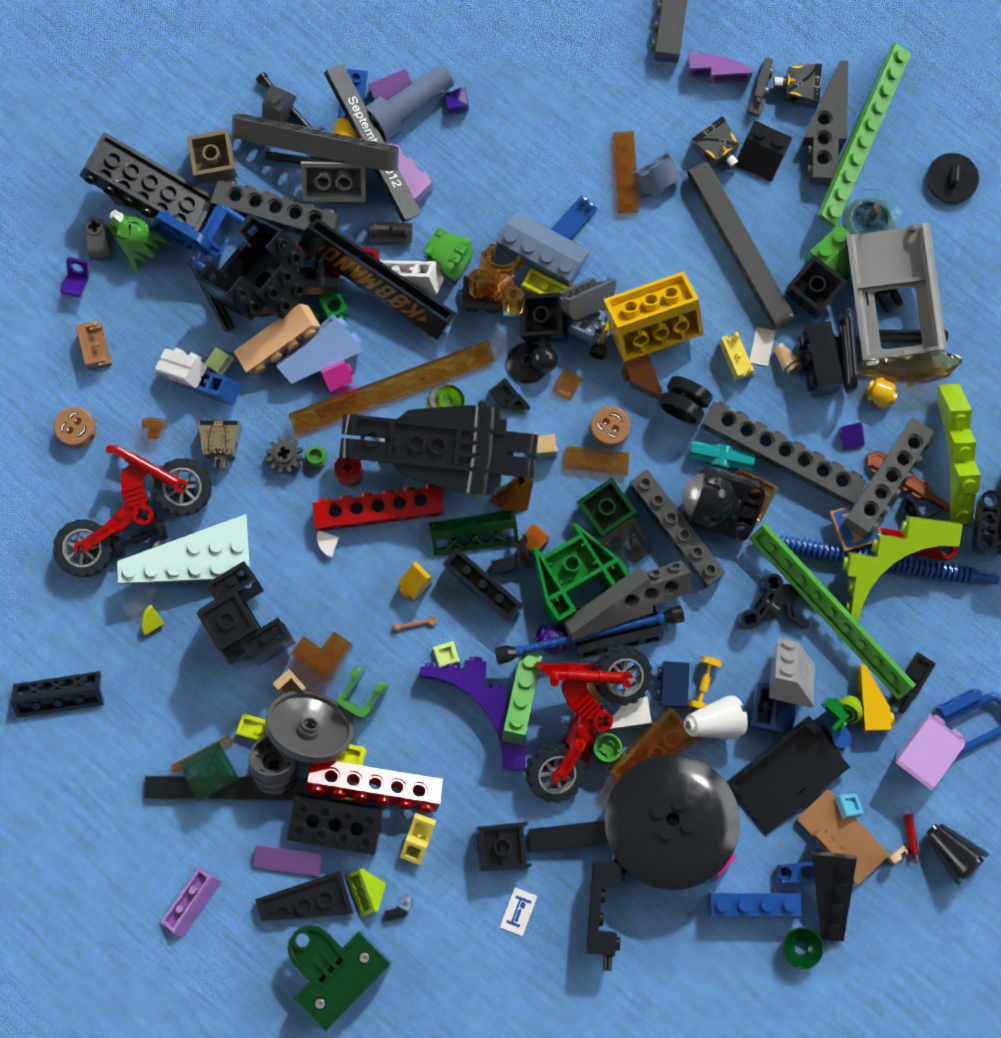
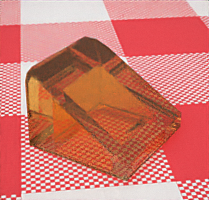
[552,369,583,400]

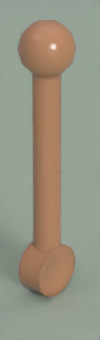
[392,616,437,632]

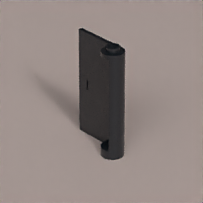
[726,715,850,833]

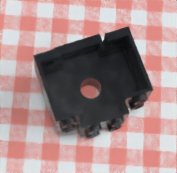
[195,214,309,321]
[196,561,296,666]

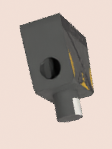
[773,64,822,109]
[690,116,739,170]

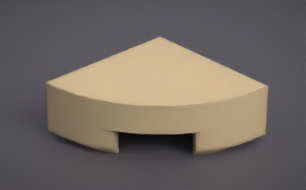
[886,845,908,864]

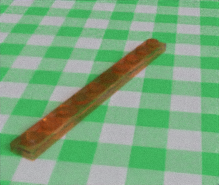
[289,340,495,435]

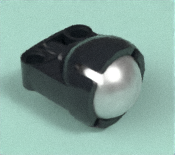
[682,466,765,542]

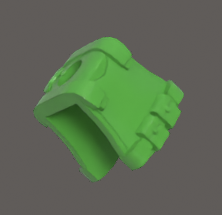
[423,228,474,282]
[337,665,390,717]

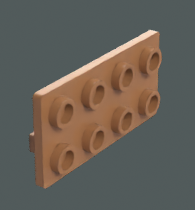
[797,790,889,884]

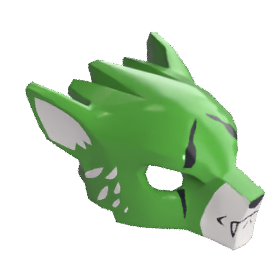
[110,210,170,273]

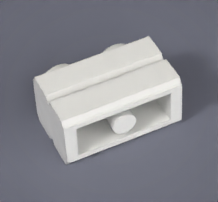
[155,348,207,388]

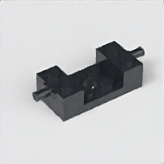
[586,851,626,971]

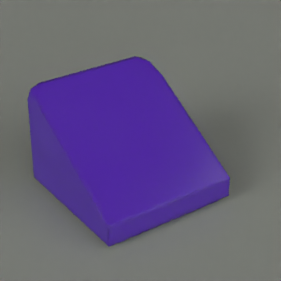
[839,422,865,450]

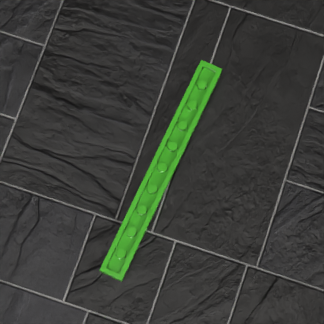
[817,42,911,227]
[748,523,916,700]

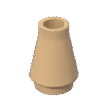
[773,343,803,375]

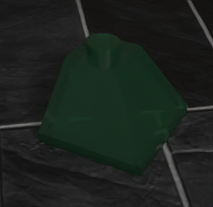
[180,742,240,802]

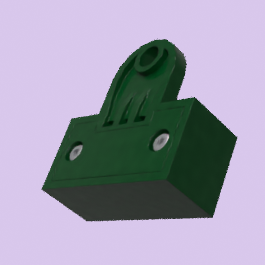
[287,925,392,1031]

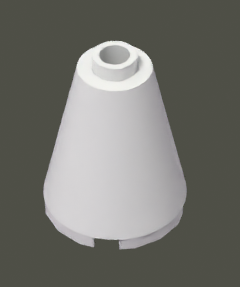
[684,695,748,740]

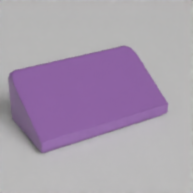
[368,69,412,100]

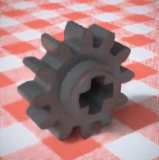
[266,436,304,474]

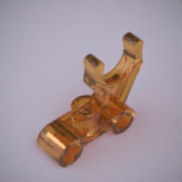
[469,244,524,316]

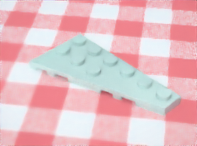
[117,514,249,584]

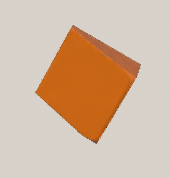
[519,523,550,553]

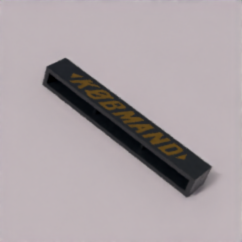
[298,218,456,340]

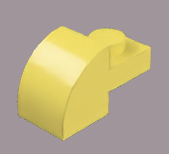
[400,813,436,865]

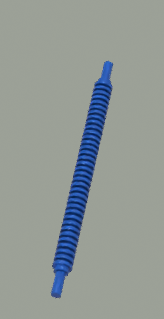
[779,535,1000,584]

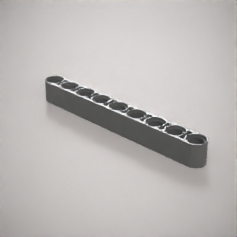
[232,114,399,171]
[687,161,795,330]

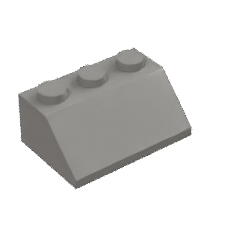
[301,161,367,202]
[769,638,815,708]

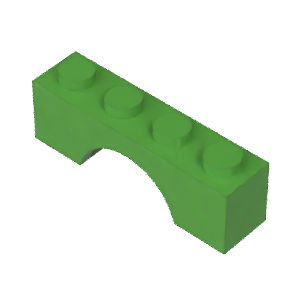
[502,653,542,745]

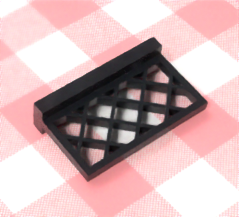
[574,601,664,659]

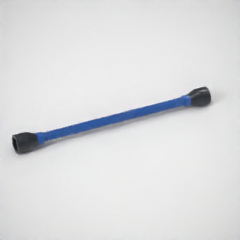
[494,605,685,665]

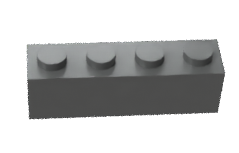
[651,0,687,63]

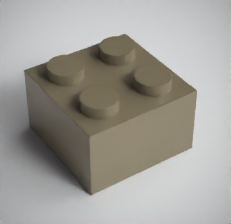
[187,129,238,185]

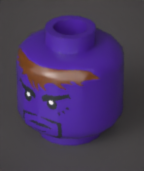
[535,623,568,655]

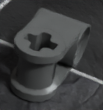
[85,217,112,260]

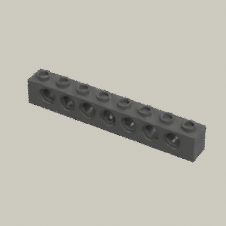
[700,401,867,506]

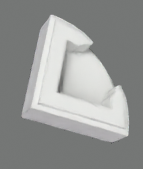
[317,530,339,558]

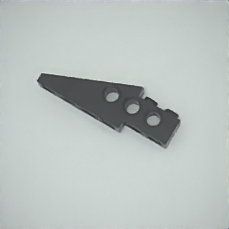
[802,60,848,185]
[564,560,692,640]

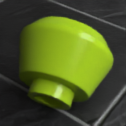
[839,695,863,724]

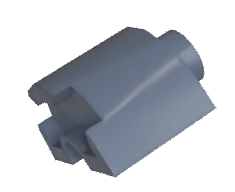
[633,151,680,197]
[568,310,606,345]

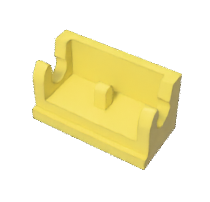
[719,332,755,381]

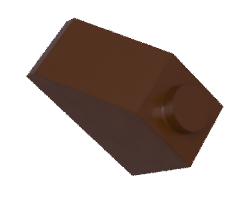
[621,354,663,399]

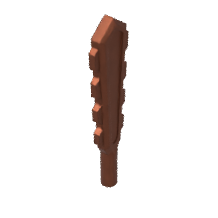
[866,451,950,512]

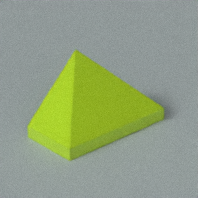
[346,868,386,917]

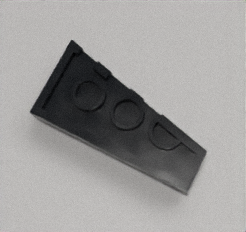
[811,850,857,941]
[255,871,354,921]

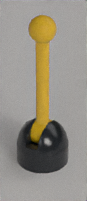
[589,320,609,360]

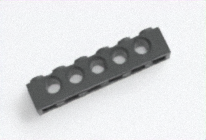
[210,179,340,236]
[842,418,935,538]
[628,469,726,589]

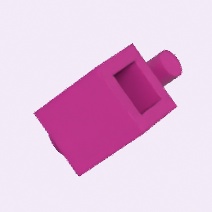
[320,360,358,403]

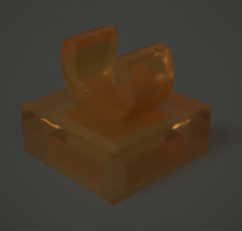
[142,417,168,439]

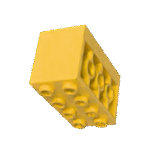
[603,271,704,362]

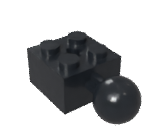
[520,292,567,373]

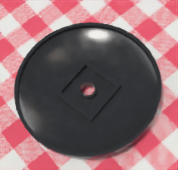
[605,754,740,890]

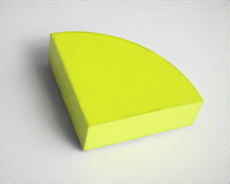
[141,605,164,635]

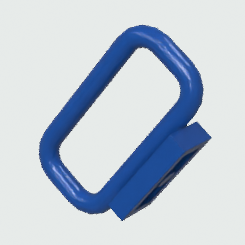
[935,688,1001,758]

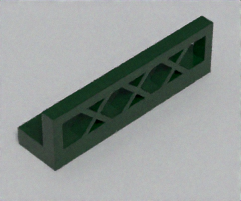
[429,511,519,555]

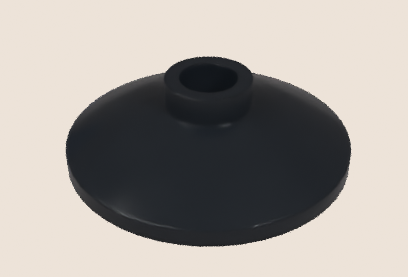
[506,342,546,384]

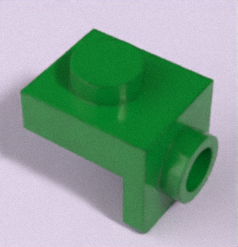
[820,697,849,732]

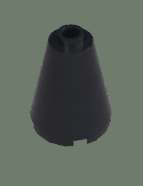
[926,823,990,885]

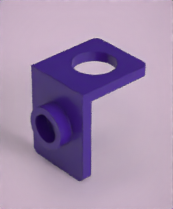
[60,257,89,297]

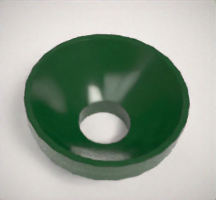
[782,927,824,969]

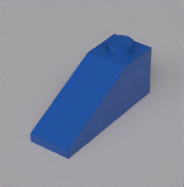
[172,370,241,406]

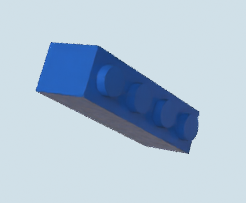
[708,893,801,916]

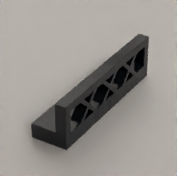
[11,671,104,718]

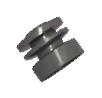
[249,736,298,795]

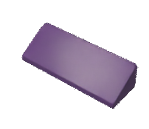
[253,845,323,876]
[161,866,221,937]

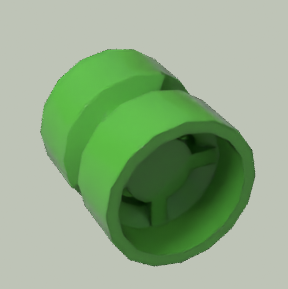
[592,733,622,764]

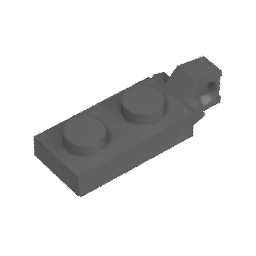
[747,57,774,118]

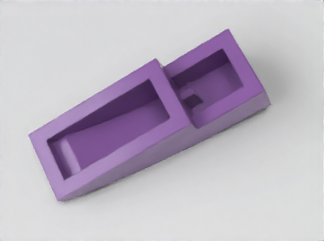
[687,53,753,83]

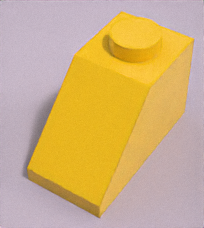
[398,561,432,601]

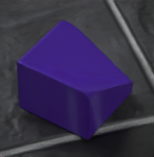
[445,87,469,114]

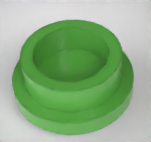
[305,446,327,468]

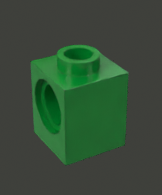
[318,293,349,320]

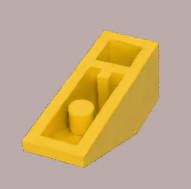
[857,664,894,732]

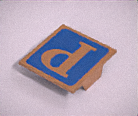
[829,505,882,552]

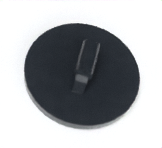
[926,153,979,204]

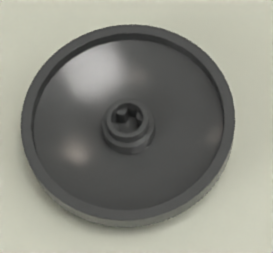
[265,690,354,764]

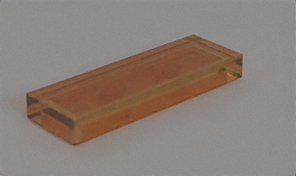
[564,446,630,475]

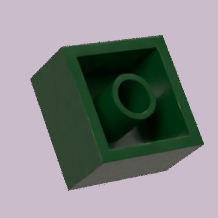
[576,477,637,541]

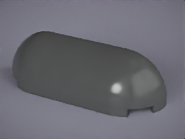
[560,278,617,320]

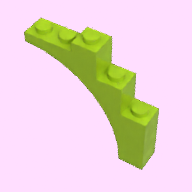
[936,383,981,524]
[842,516,963,621]

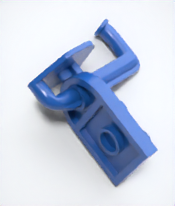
[149,204,246,272]

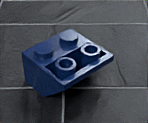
[748,682,796,735]

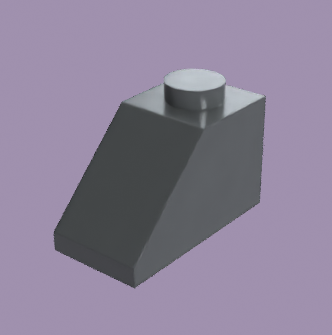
[262,84,297,123]

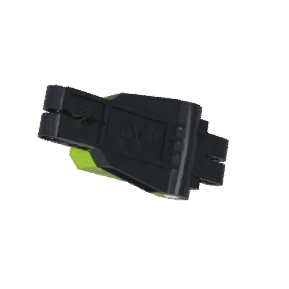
[339,405,538,496]

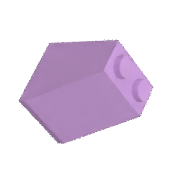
[896,713,965,791]

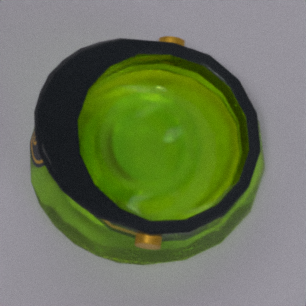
[427,383,466,408]

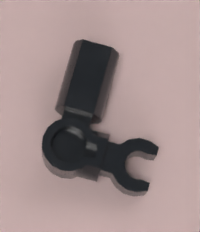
[491,534,532,575]

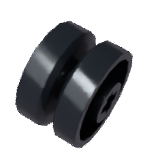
[658,376,713,425]

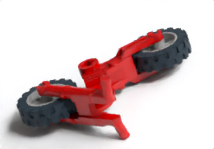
[53,445,212,577]
[525,645,653,803]

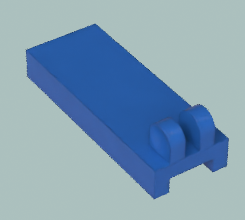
[551,195,598,240]

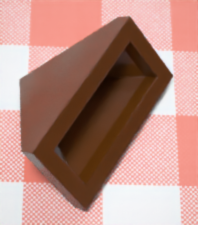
[490,477,533,511]

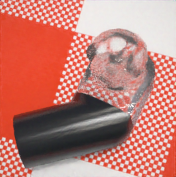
[385,894,413,921]

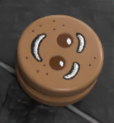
[590,406,630,448]
[54,407,97,449]

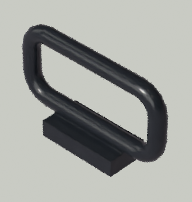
[834,308,858,394]

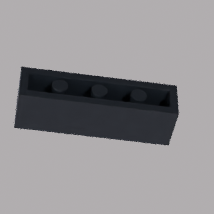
[443,548,523,624]

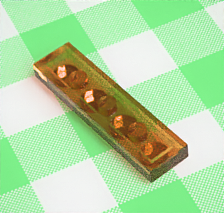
[613,131,639,214]

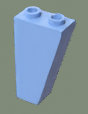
[275,314,363,384]

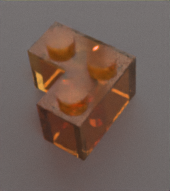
[290,631,354,681]

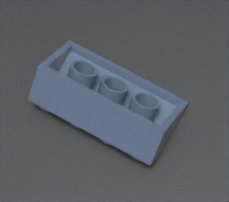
[496,212,590,287]

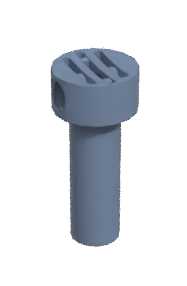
[366,65,454,143]

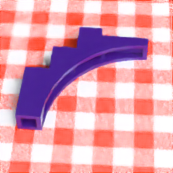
[420,657,527,771]

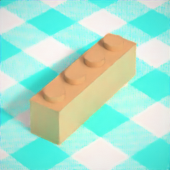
[234,304,321,374]

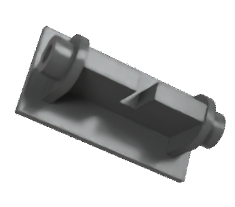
[370,222,413,244]

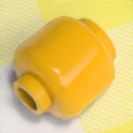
[864,377,898,409]

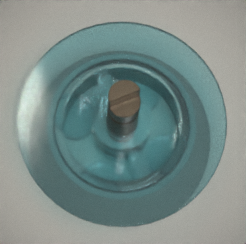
[842,189,902,235]

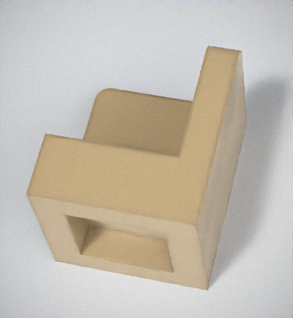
[534,432,558,459]
[272,669,308,694]

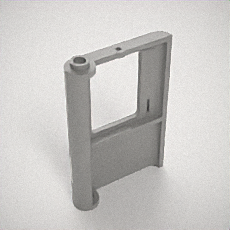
[846,223,947,361]

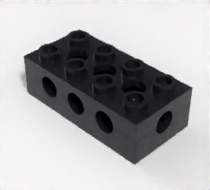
[287,793,385,855]

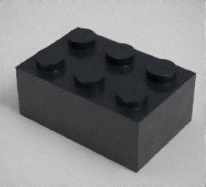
[797,321,844,397]

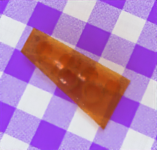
[607,707,702,781]

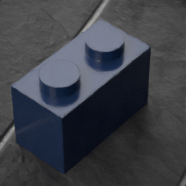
[656,661,690,708]

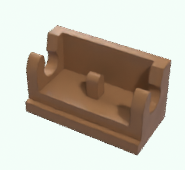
[76,321,112,370]

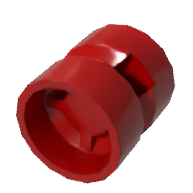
[334,458,364,487]

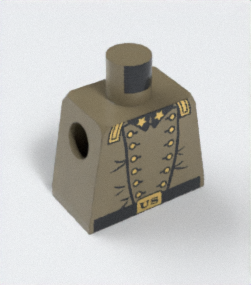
[198,420,242,470]

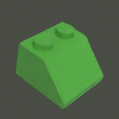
[806,223,851,279]

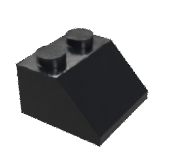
[736,120,793,182]
[784,255,847,319]

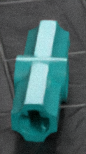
[688,441,755,473]

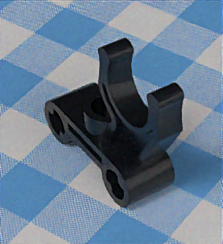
[736,573,809,630]

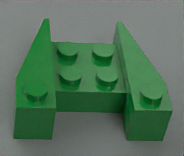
[532,523,630,626]

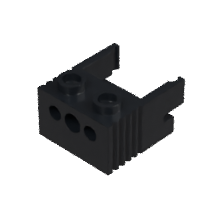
[475,822,532,872]

